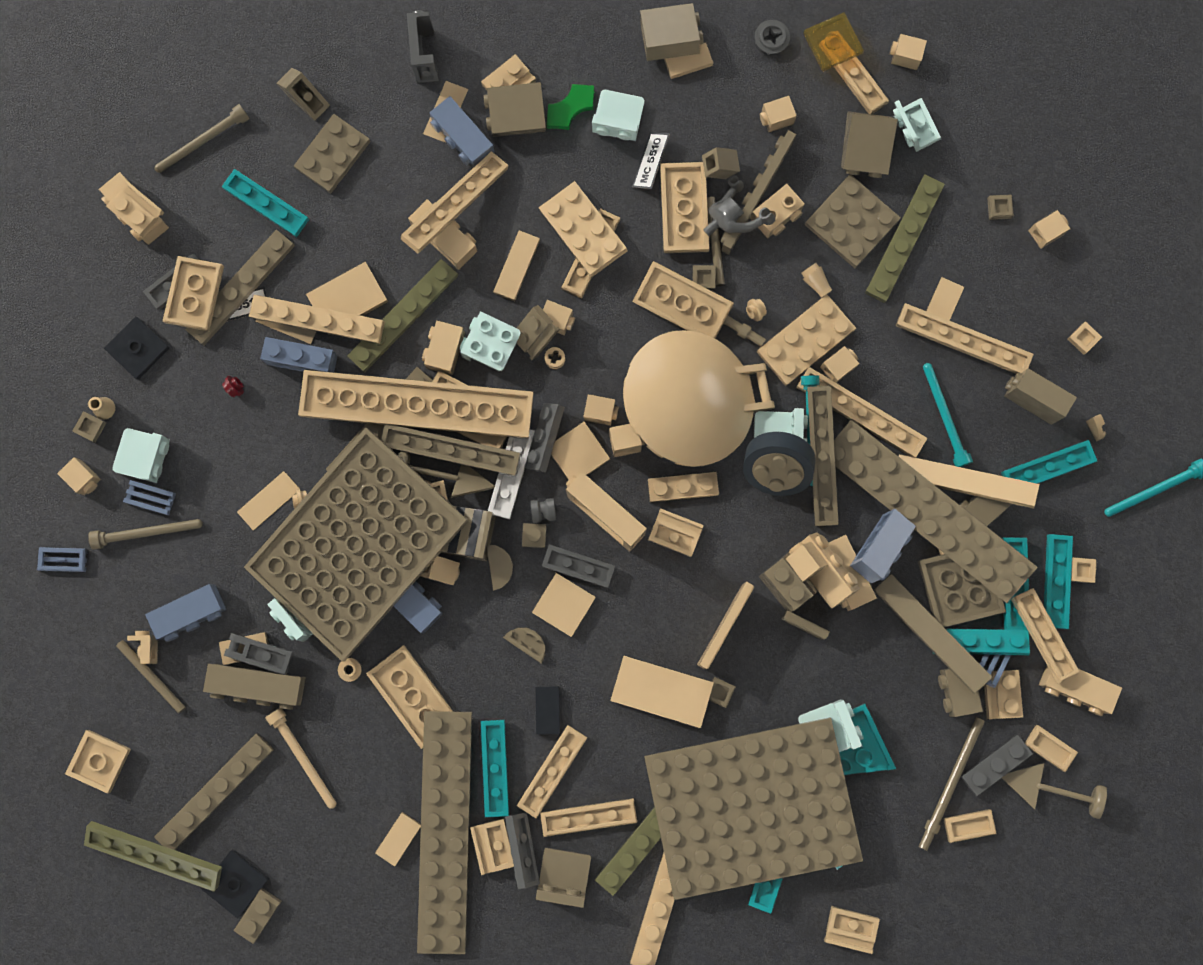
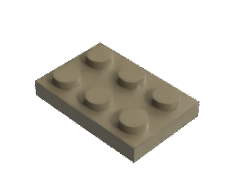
[294,114,371,194]

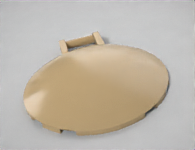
[623,330,775,467]

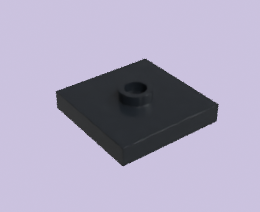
[104,316,170,380]
[201,849,269,919]

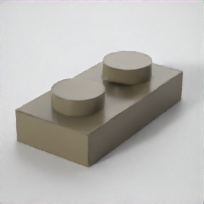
[234,888,282,944]

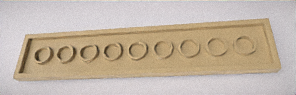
[298,370,534,439]

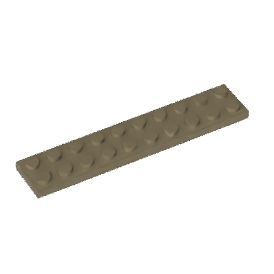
[834,419,1038,603]
[417,711,472,954]

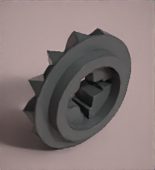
[755,20,790,55]

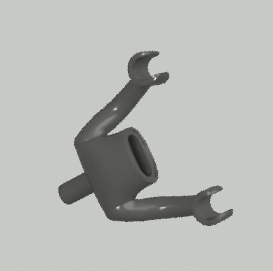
[703,175,775,236]

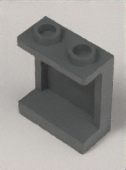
[407,10,439,83]

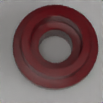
[222,376,244,398]

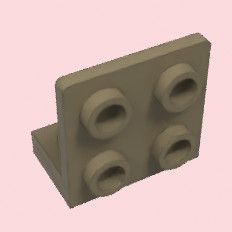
[536,848,591,908]

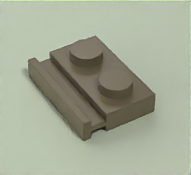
[517,305,560,360]

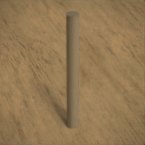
[707,197,725,286]
[116,640,186,714]

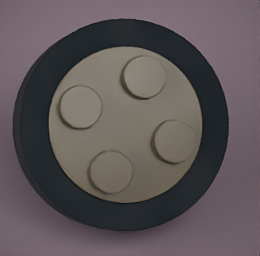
[743,432,816,496]

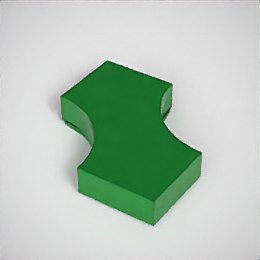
[547,84,594,130]

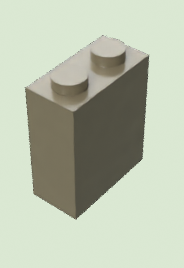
[640,3,703,61]
[483,82,546,137]
[1004,368,1077,425]

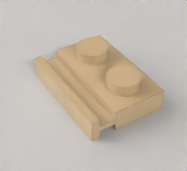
[481,54,536,90]
[106,182,164,237]
[648,508,704,557]
[984,670,1023,719]
[470,819,514,875]
[824,906,880,954]

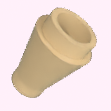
[801,263,832,298]
[88,397,115,420]

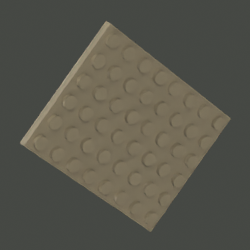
[244,428,469,662]
[644,717,863,900]

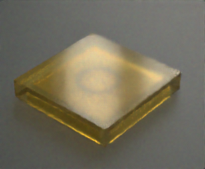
[803,12,864,72]

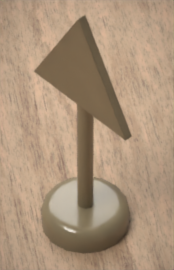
[399,451,495,498]
[1002,763,1107,819]

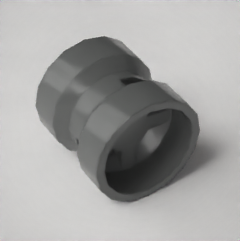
[531,498,556,523]

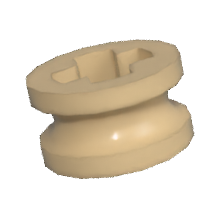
[545,347,565,369]

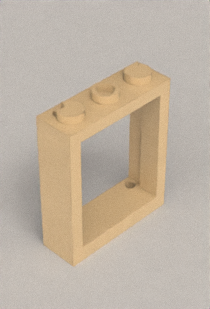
[566,472,647,552]

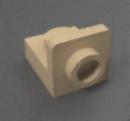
[127,631,158,664]

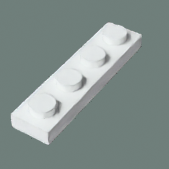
[488,430,535,520]

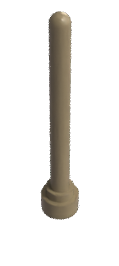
[154,104,250,173]
[89,519,203,550]

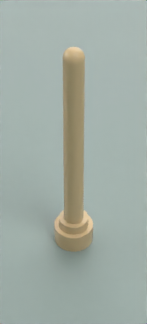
[265,708,336,809]

